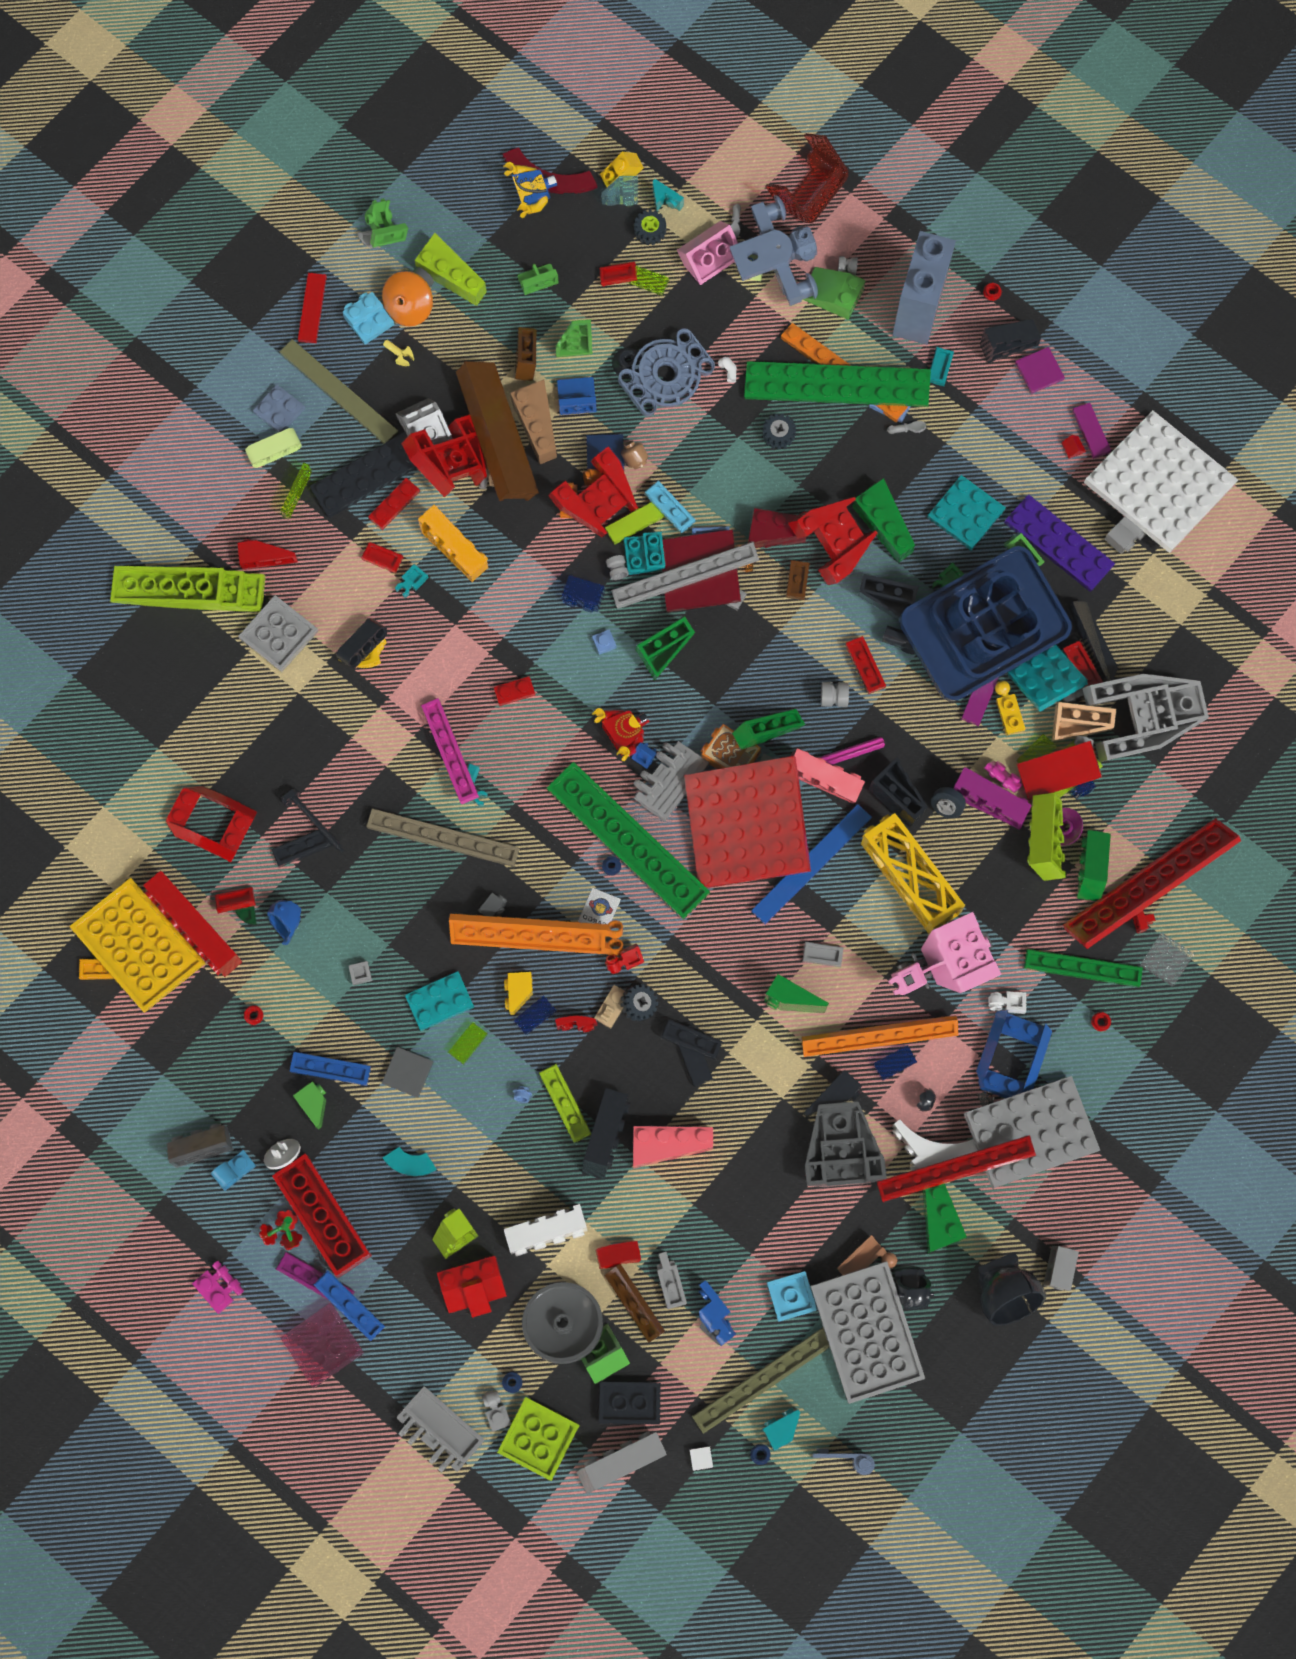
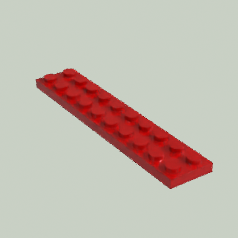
[1063,818,1241,949]

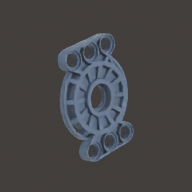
[618,329,715,417]

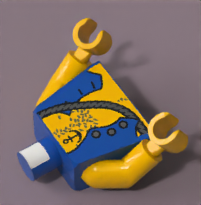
[503,162,557,218]

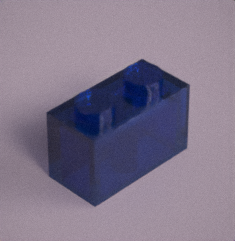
[562,575,605,613]

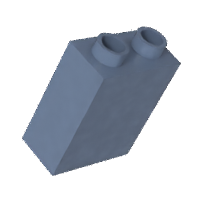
[892,231,956,345]

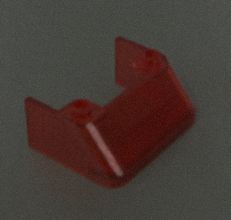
[765,133,848,224]

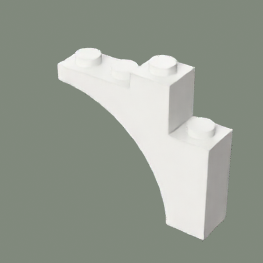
[892,1120,978,1171]

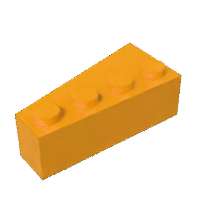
[418,504,488,582]

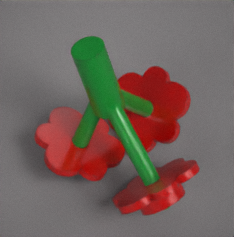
[259,1210,303,1250]

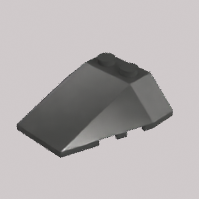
[805,1102,887,1187]

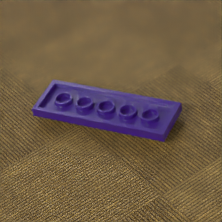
[1004,494,1115,592]

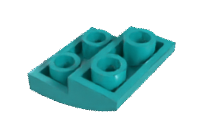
[624,532,665,575]

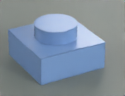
[592,629,617,655]

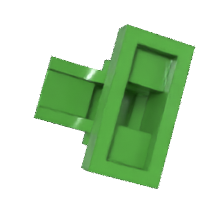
[365,198,408,248]

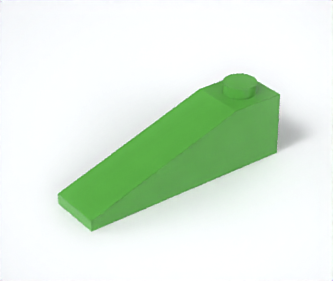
[555,319,593,357]

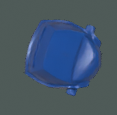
[267,900,301,945]

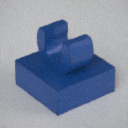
[632,742,657,769]

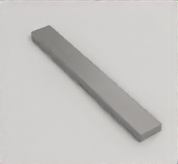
[611,542,759,609]

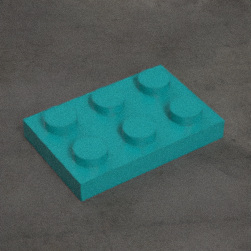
[405,972,474,1031]

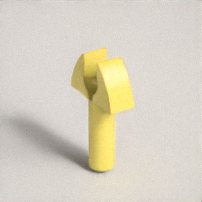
[383,340,414,366]

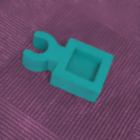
[395,564,428,598]

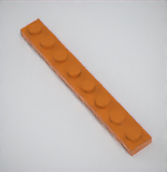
[781,323,908,423]
[801,1015,958,1057]

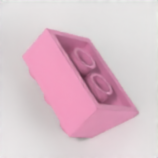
[677,221,738,285]

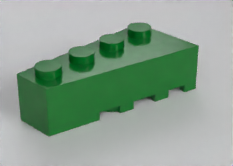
[853,478,915,563]

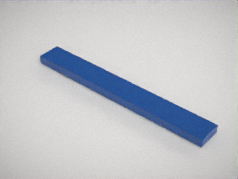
[751,805,872,925]

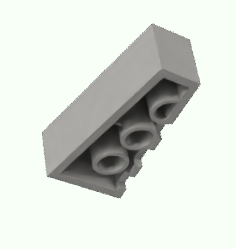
[577,1431,667,1494]

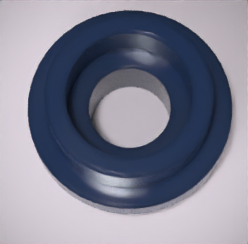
[602,857,621,876]
[502,1372,522,1393]
[750,1444,771,1465]

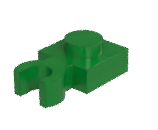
[932,563,965,589]

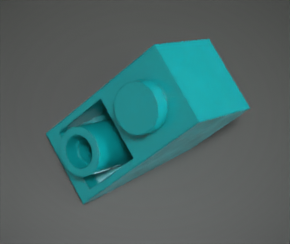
[762,1408,801,1451]

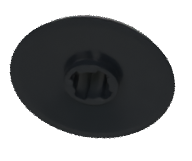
[612,348,642,378]

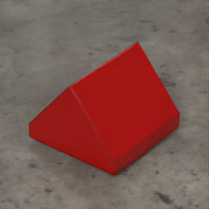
[1061,435,1086,459]

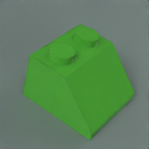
[581,1324,630,1384]

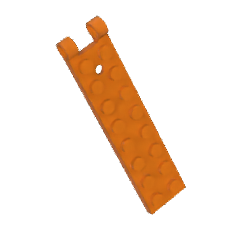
[449,914,623,956]

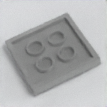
[238,595,318,673]

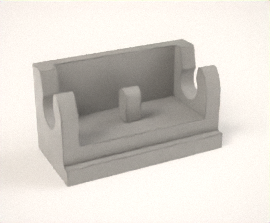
[1043,1246,1079,1291]

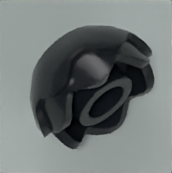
[917,1088,936,1112]

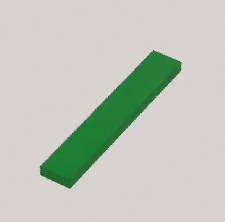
[1024,949,1143,987]

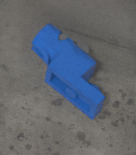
[699,1280,736,1346]

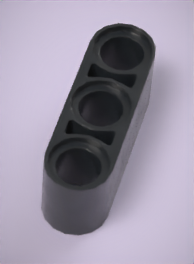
[336,618,388,668]

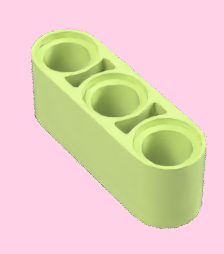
[245,428,302,468]

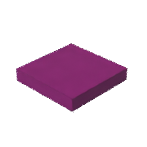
[1015,347,1065,394]

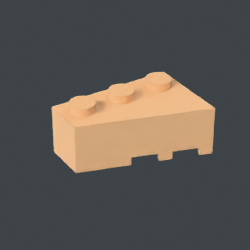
[1051,702,1116,742]

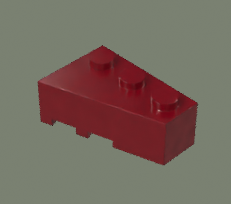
[748,508,806,548]

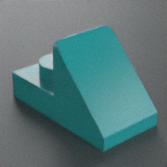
[653,179,684,211]

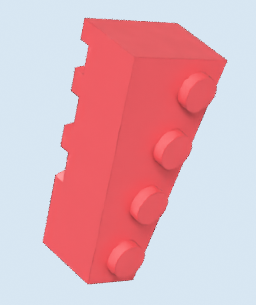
[790,749,865,804]
[633,1126,713,1169]

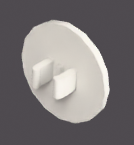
[264,1139,301,1169]

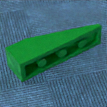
[732,709,805,750]

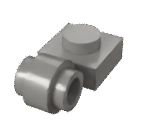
[482,1390,511,1432]

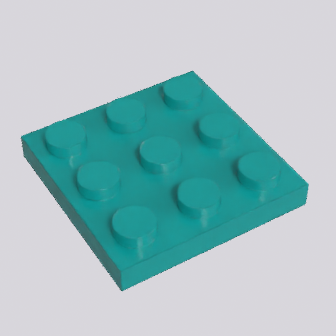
[927,475,1006,551]
[1008,645,1088,712]

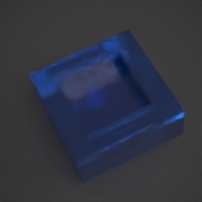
[1073,781,1096,799]

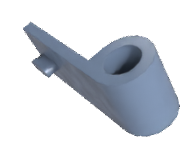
[812,1449,875,1475]

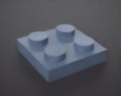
[253,384,305,433]

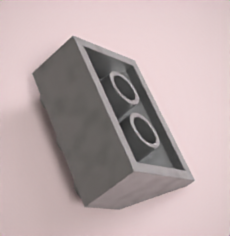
[167,1123,234,1168]

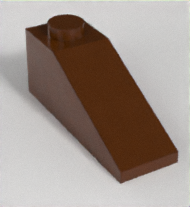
[515,327,537,381]

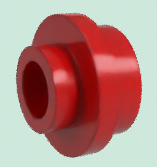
[983,283,1002,301]
[244,1005,264,1025]
[1091,1012,1111,1032]

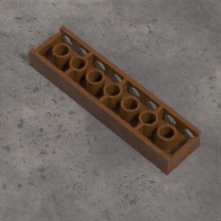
[456,361,539,501]

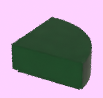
[235,906,257,925]

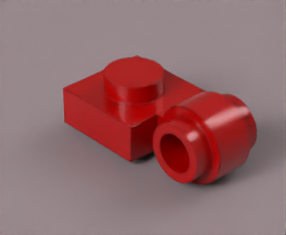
[605,943,644,974]

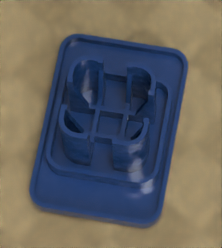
[899,546,1072,702]

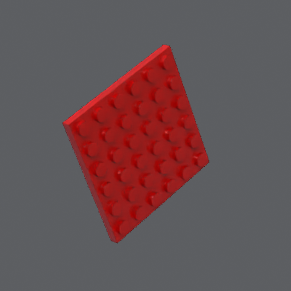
[684,756,811,889]

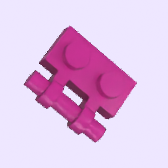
[984,760,1023,793]
[192,1261,244,1314]

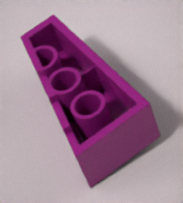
[954,766,1032,830]

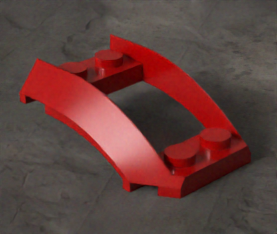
[165,786,257,863]

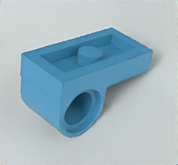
[211,1150,256,1191]

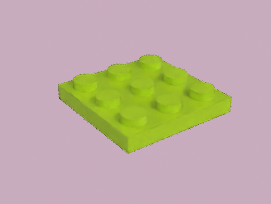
[497,1397,580,1481]

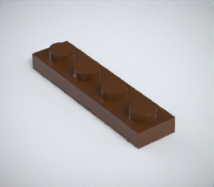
[604,1264,665,1343]

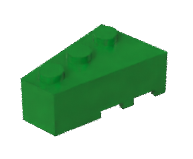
[635,617,695,681]
[1077,830,1111,901]
[923,1183,967,1254]

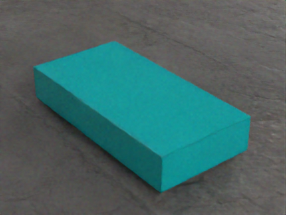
[930,347,954,386]

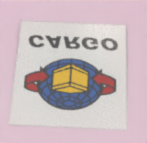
[578,888,621,924]

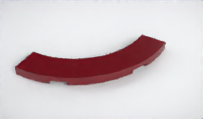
[503,147,597,194]

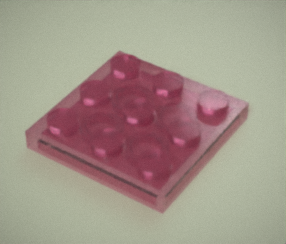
[280,1303,364,1388]

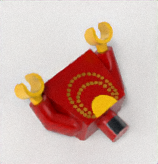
[592,708,650,761]

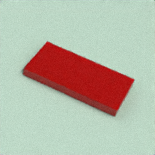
[1017,741,1102,801]

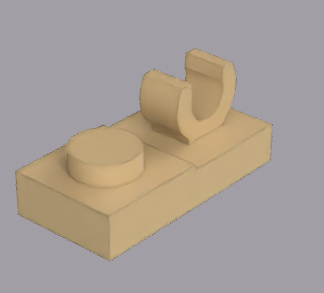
[594,985,625,1029]

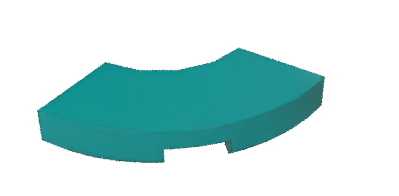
[383,1147,437,1176]

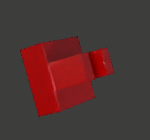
[1132,910,1156,934]

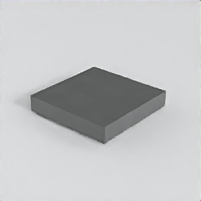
[382,1047,434,1098]

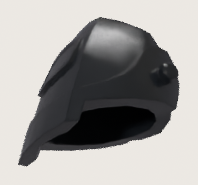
[895,1268,934,1310]

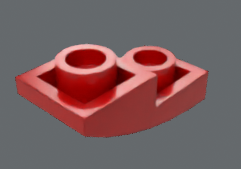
[555,1016,597,1033]
[595,1241,641,1269]

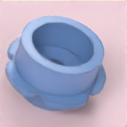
[513,1086,532,1103]

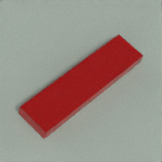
[298,273,327,344]

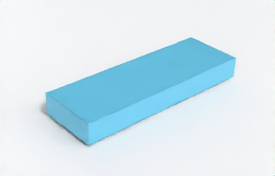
[645,480,695,534]

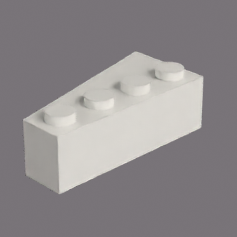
[504,1204,588,1256]

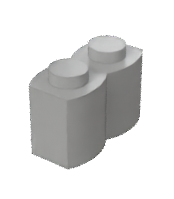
[1104,516,1146,554]

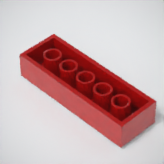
[143,870,242,977]
[272,1154,372,1278]

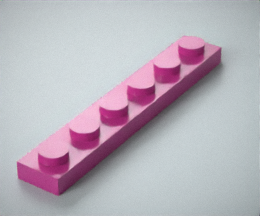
[421,698,479,805]

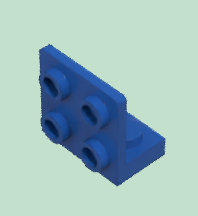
[557,377,597,415]

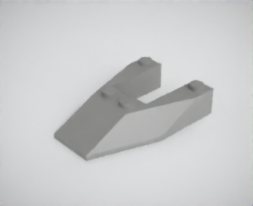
[1082,674,1209,762]

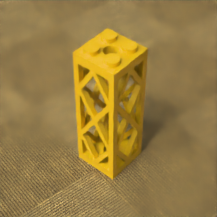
[861,813,965,935]

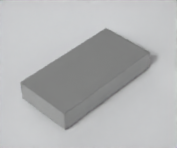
[802,942,844,968]

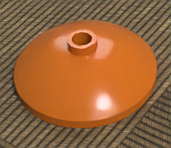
[382,271,433,327]

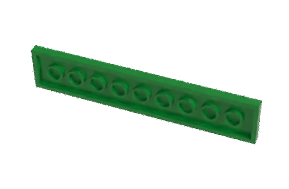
[744,361,931,407]
[547,762,710,920]

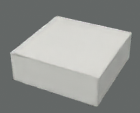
[690,1447,713,1471]

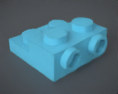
[343,292,395,344]

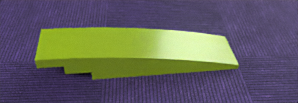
[110,566,266,612]

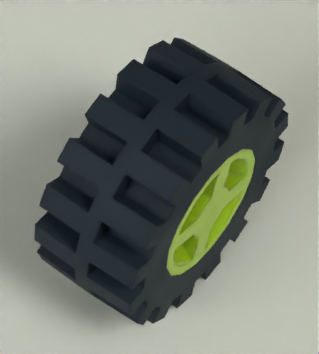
[634,210,667,245]

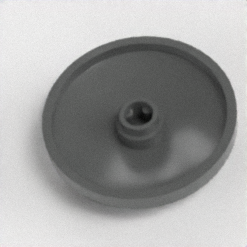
[522,1282,603,1364]

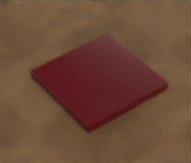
[662,530,741,612]

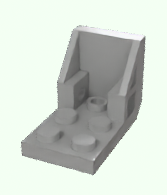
[396,398,453,445]

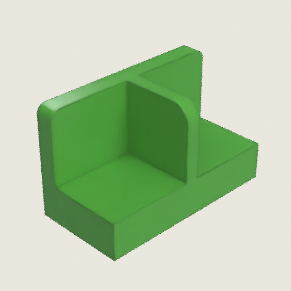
[517,263,558,295]

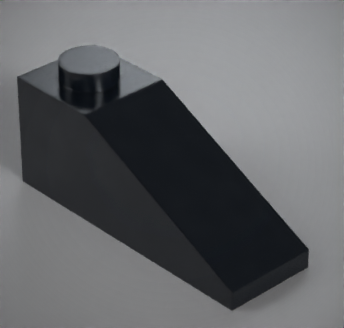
[803,1070,862,1117]

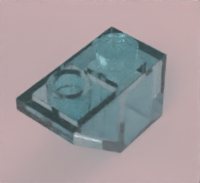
[602,176,638,206]

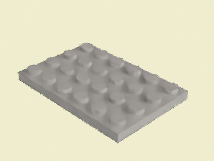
[964,1076,1100,1189]
[810,1261,925,1404]

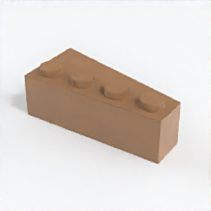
[510,379,557,464]

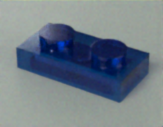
[514,996,556,1036]

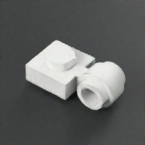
[988,991,1026,1014]

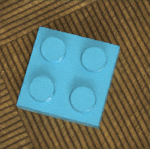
[767,1271,817,1322]

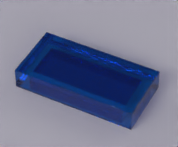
[873,1045,917,1081]

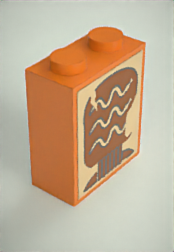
[701,724,761,769]

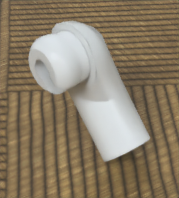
[718,357,737,383]

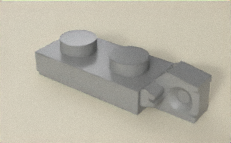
[657,1252,687,1309]

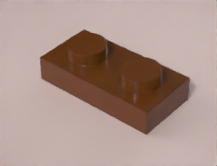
[786,560,810,600]

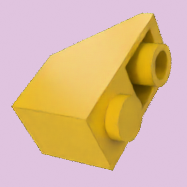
[600,151,644,189]
[504,972,533,1015]

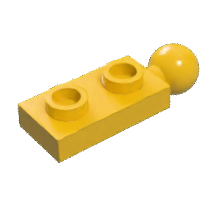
[995,681,1026,736]

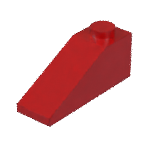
[237,539,298,570]

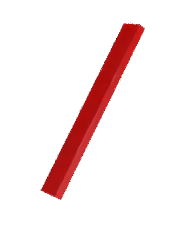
[877,1135,1036,1202]

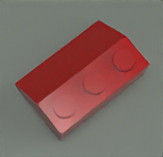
[437,1256,507,1314]

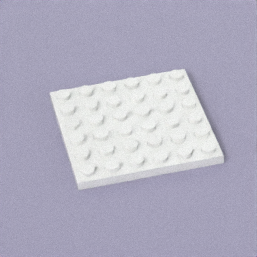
[1084,410,1238,553]

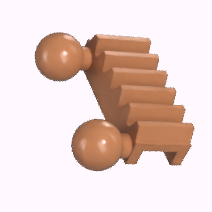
[837,1235,897,1275]

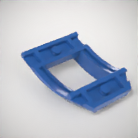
[976,1010,1052,1098]

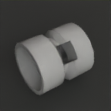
[821,682,849,707]

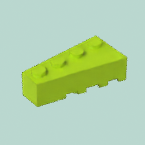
[415,233,486,306]
[1027,793,1066,881]

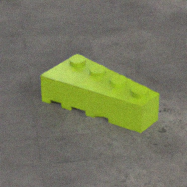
[432,1209,478,1259]

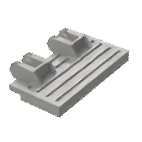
[634,741,709,822]
[397,1386,485,1473]

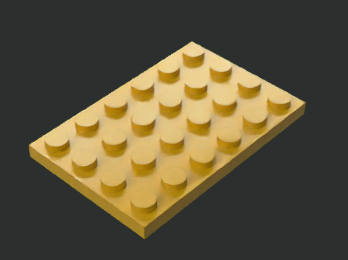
[69,878,205,1013]

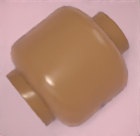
[621,440,648,469]

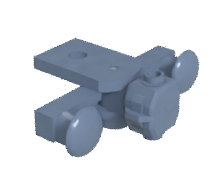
[729,195,818,306]

